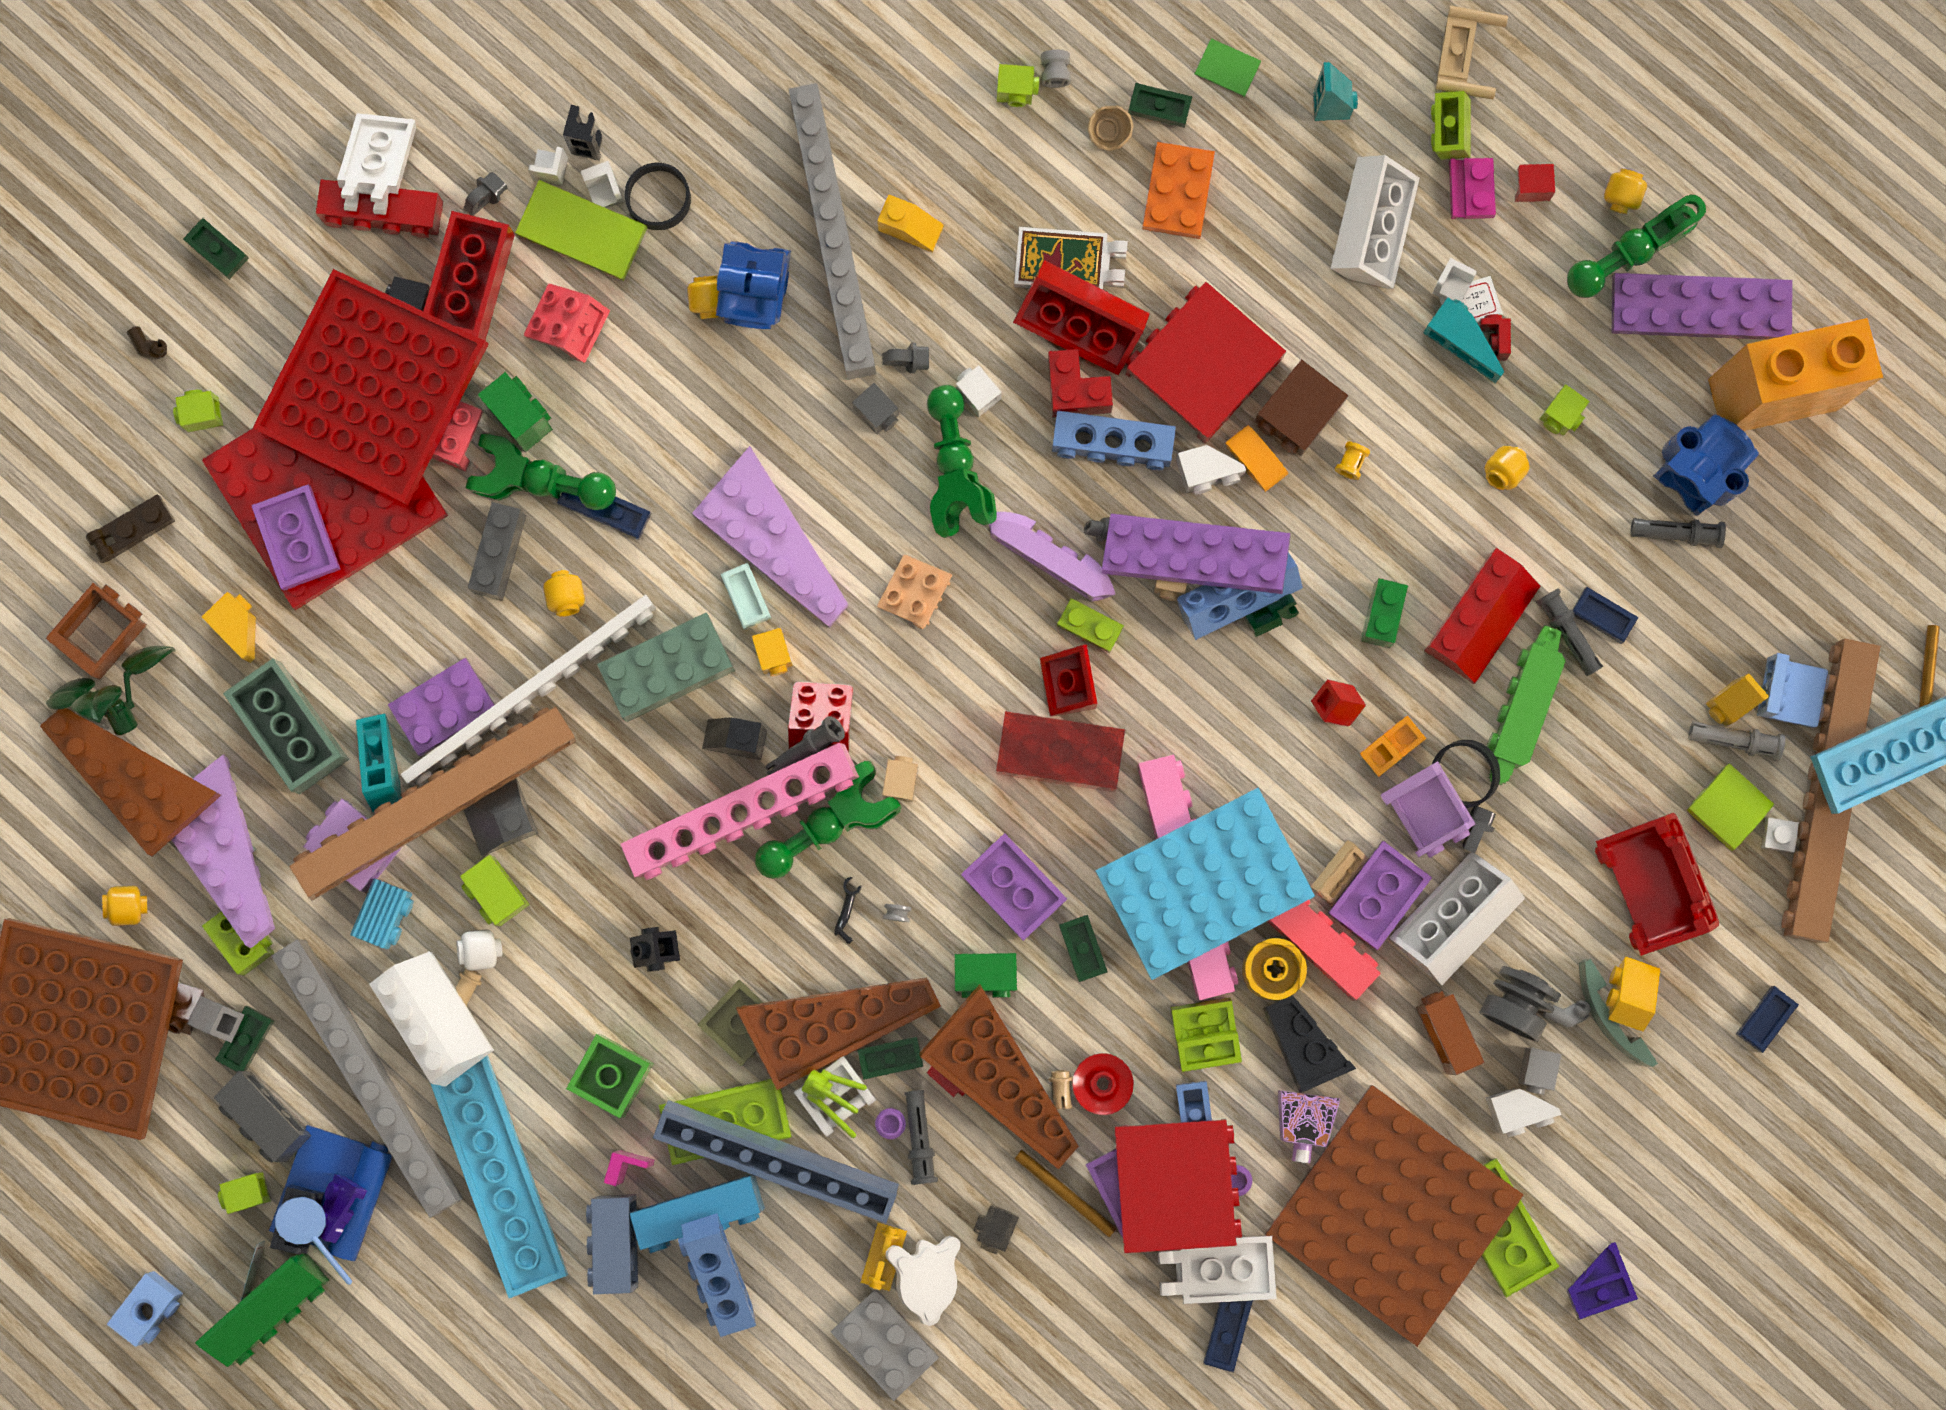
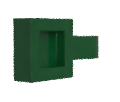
[1244,594,1299,637]

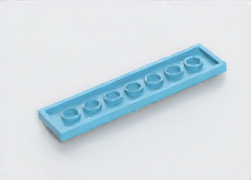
[430,1055,568,1298]

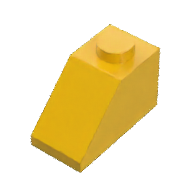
[877,194,944,253]
[201,592,256,663]
[1706,673,1769,727]

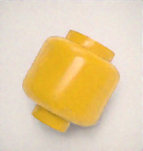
[1604,168,1647,215]
[687,275,719,319]
[1484,446,1530,490]
[543,570,585,617]
[102,886,148,926]

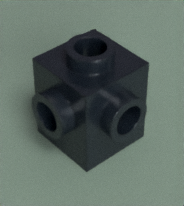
[630,927,680,972]

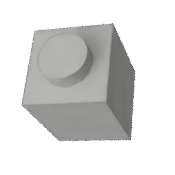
[187,996,244,1043]
[1518,1047,1562,1095]

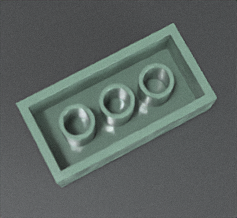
[597,612,735,722]
[223,658,349,795]

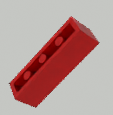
[315,179,443,238]

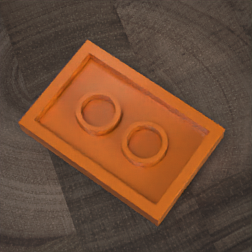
[1142,142,1215,239]

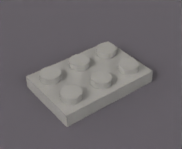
[831,1289,939,1401]

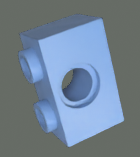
[107,1271,183,1347]

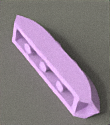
[989,512,1115,602]

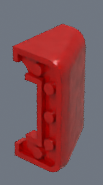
[1595,813,1719,956]

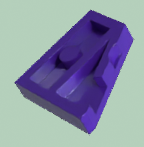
[319,1174,367,1243]
[1566,1242,1638,1320]

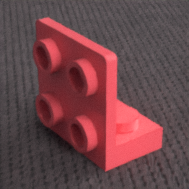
[524,284,610,363]
[432,401,483,471]

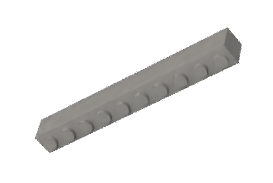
[789,83,876,380]
[271,939,463,1218]

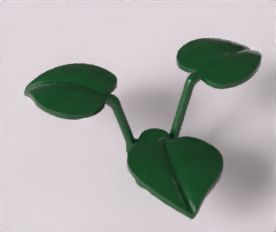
[46,646,176,735]

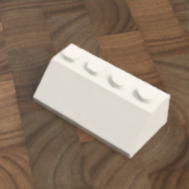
[1331,155,1420,289]
[1389,852,1525,985]
[369,951,494,1087]

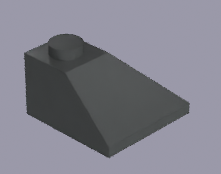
[464,778,538,856]

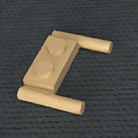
[1435,6,1508,100]

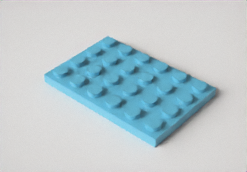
[1095,787,1315,980]

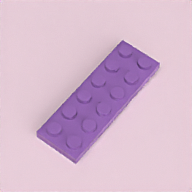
[1612,273,1792,340]
[1102,514,1291,594]

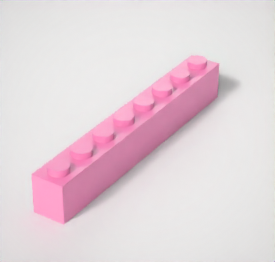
[1137,755,1238,1001]

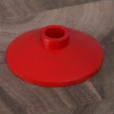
[1072,1053,1134,1115]

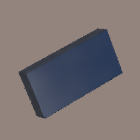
[1572,587,1639,644]
[1736,986,1799,1053]

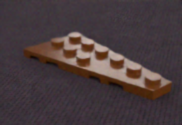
[40,708,221,857]
[736,977,941,1090]
[919,984,1079,1169]

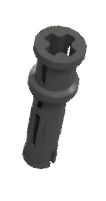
[1630,518,1726,548]
[1536,588,1603,676]
[766,716,845,775]
[905,1090,938,1185]

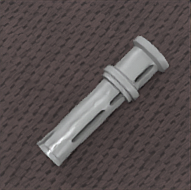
[1688,721,1785,761]

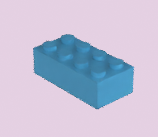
[630,1174,765,1253]

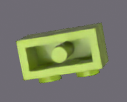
[1431,91,1471,160]
[460,854,530,927]
[202,911,274,975]

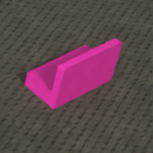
[604,1150,655,1186]

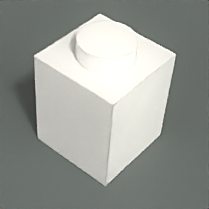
[956,365,1002,417]

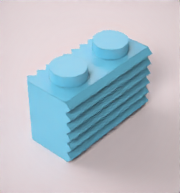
[350,878,414,949]

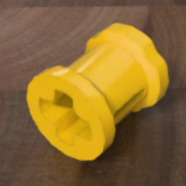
[1335,441,1370,480]

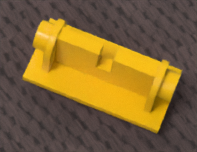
[860,1223,907,1291]

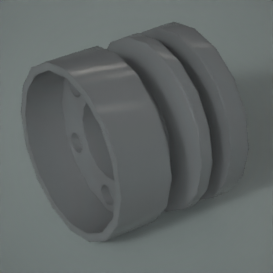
[1479,966,1561,1042]

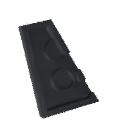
[1263,996,1356,1093]

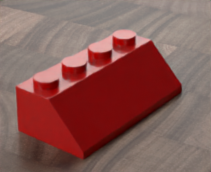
[1013,260,1150,376]
[1424,548,1541,684]

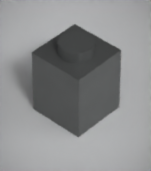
[852,383,899,434]

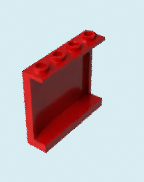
[1126,282,1286,444]
[1115,1118,1242,1253]

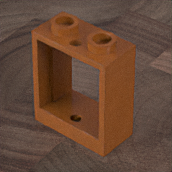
[46,583,147,680]
[1416,991,1485,1075]

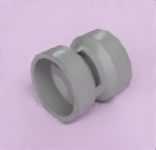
[1041,49,1071,88]

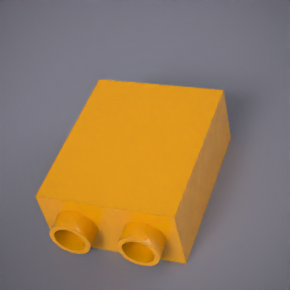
[1708,318,1883,431]

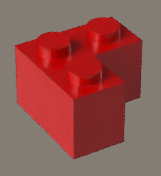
[1048,349,1113,418]

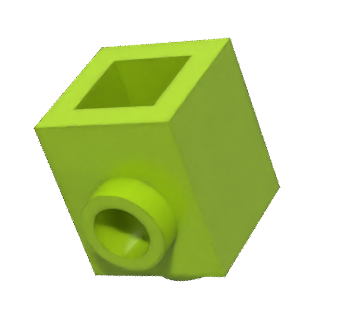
[997,64,1040,107]
[1539,384,1590,436]
[173,389,223,433]
[218,1172,271,1214]

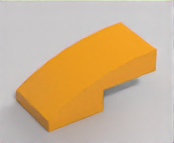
[1225,425,1288,492]
[1360,715,1427,777]

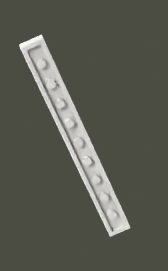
[401,595,656,786]

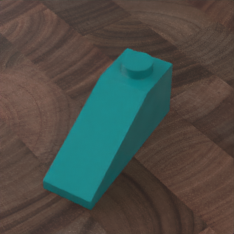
[1313,62,1358,121]
[1423,298,1504,384]
[356,713,402,812]

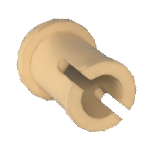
[455,968,482,1007]
[1049,1070,1073,1109]

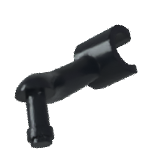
[834,877,862,944]

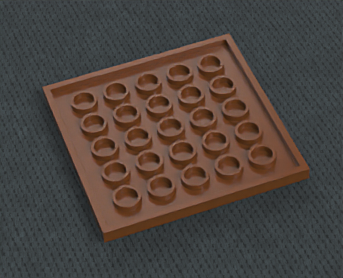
[0,918,183,1140]
[1265,1085,1524,1347]

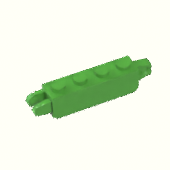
[1487,626,1565,785]

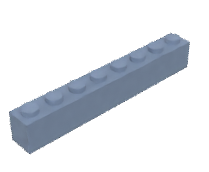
[653,1100,899,1223]

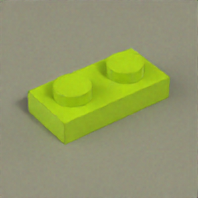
[1057,598,1124,653]

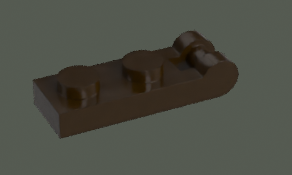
[86,494,175,563]

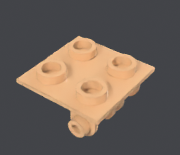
[877,554,952,629]

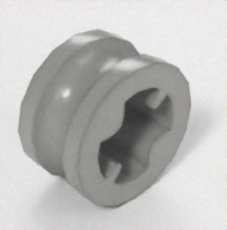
[883,904,912,923]

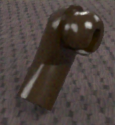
[127,326,167,360]

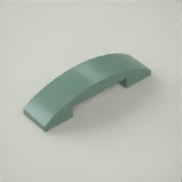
[1579,959,1658,1067]

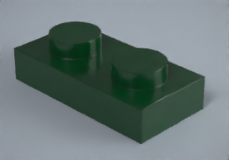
[1128,83,1192,128]
[183,218,249,280]
[1059,915,1108,982]
[215,1006,275,1072]
[857,1037,924,1080]

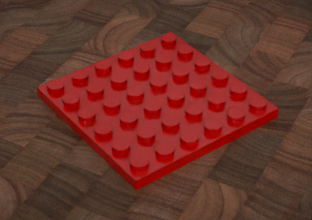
[252,269,489,505]
[202,429,448,610]

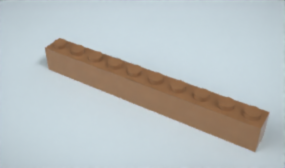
[1781,638,1881,943]
[289,707,576,901]

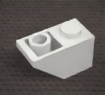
[1176,445,1246,495]
[1486,1088,1561,1137]

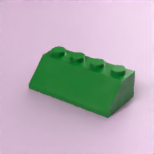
[195,1253,329,1367]

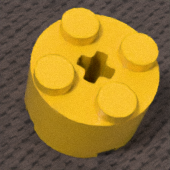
[1242,938,1307,1000]

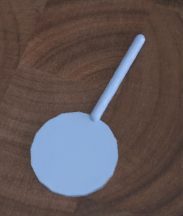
[275,1197,352,1285]

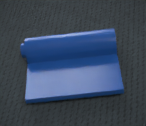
[269,1125,393,1261]

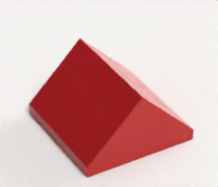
[1040,645,1098,717]

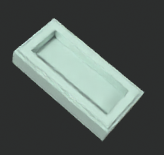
[720,563,771,630]

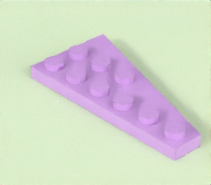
[692,446,849,628]
[172,755,275,948]

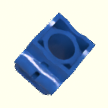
[716,241,791,329]
[1653,414,1759,516]

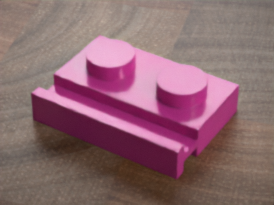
[1449,158,1496,219]

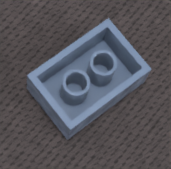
[586,1194,638,1295]

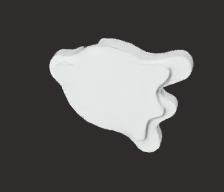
[886,1236,960,1326]

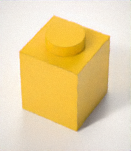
[752,628,793,677]

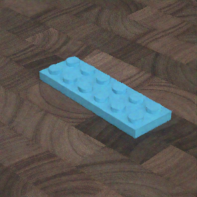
[1810,696,1946,814]

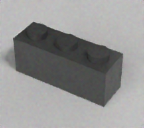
[468,502,526,601]
[214,1071,312,1163]

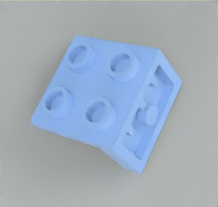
[1757,653,1828,728]

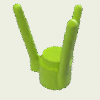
[801,1069,867,1138]

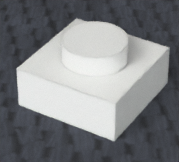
[1761,818,1799,853]

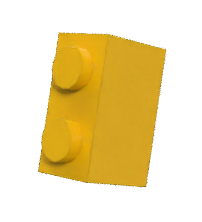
[1606,956,1660,1032]

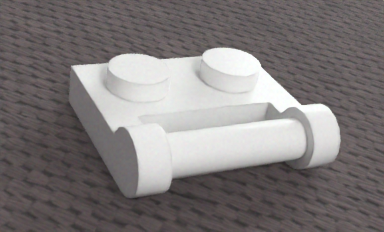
[794,1056,876,1137]

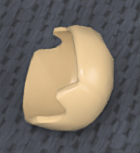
[1087,105,1134,151]

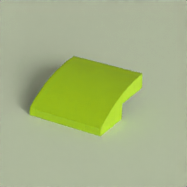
[1686,763,1774,851]
[1170,997,1242,1072]

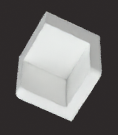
[528,147,568,186]
[581,161,624,208]
[1432,258,1477,301]

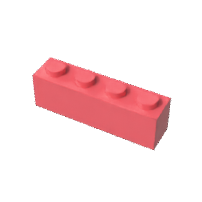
[1267,900,1381,1001]

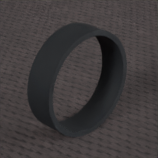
[624,162,691,230]
[1432,740,1500,808]

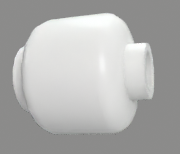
[456,929,502,971]

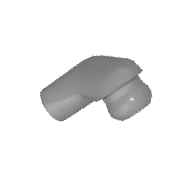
[1543,1000,1591,1027]

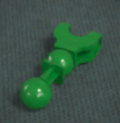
[1567,194,1706,298]
[927,385,997,538]
[465,434,616,510]
[755,761,902,879]

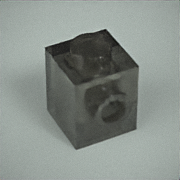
[973,1204,1019,1254]

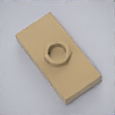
[1311,840,1369,906]

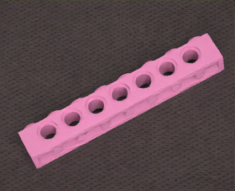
[620,743,859,880]

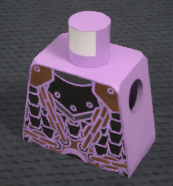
[1278,1090,1340,1163]

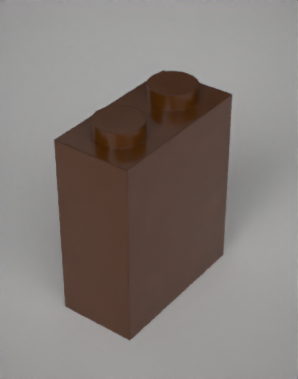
[1255,359,1349,457]

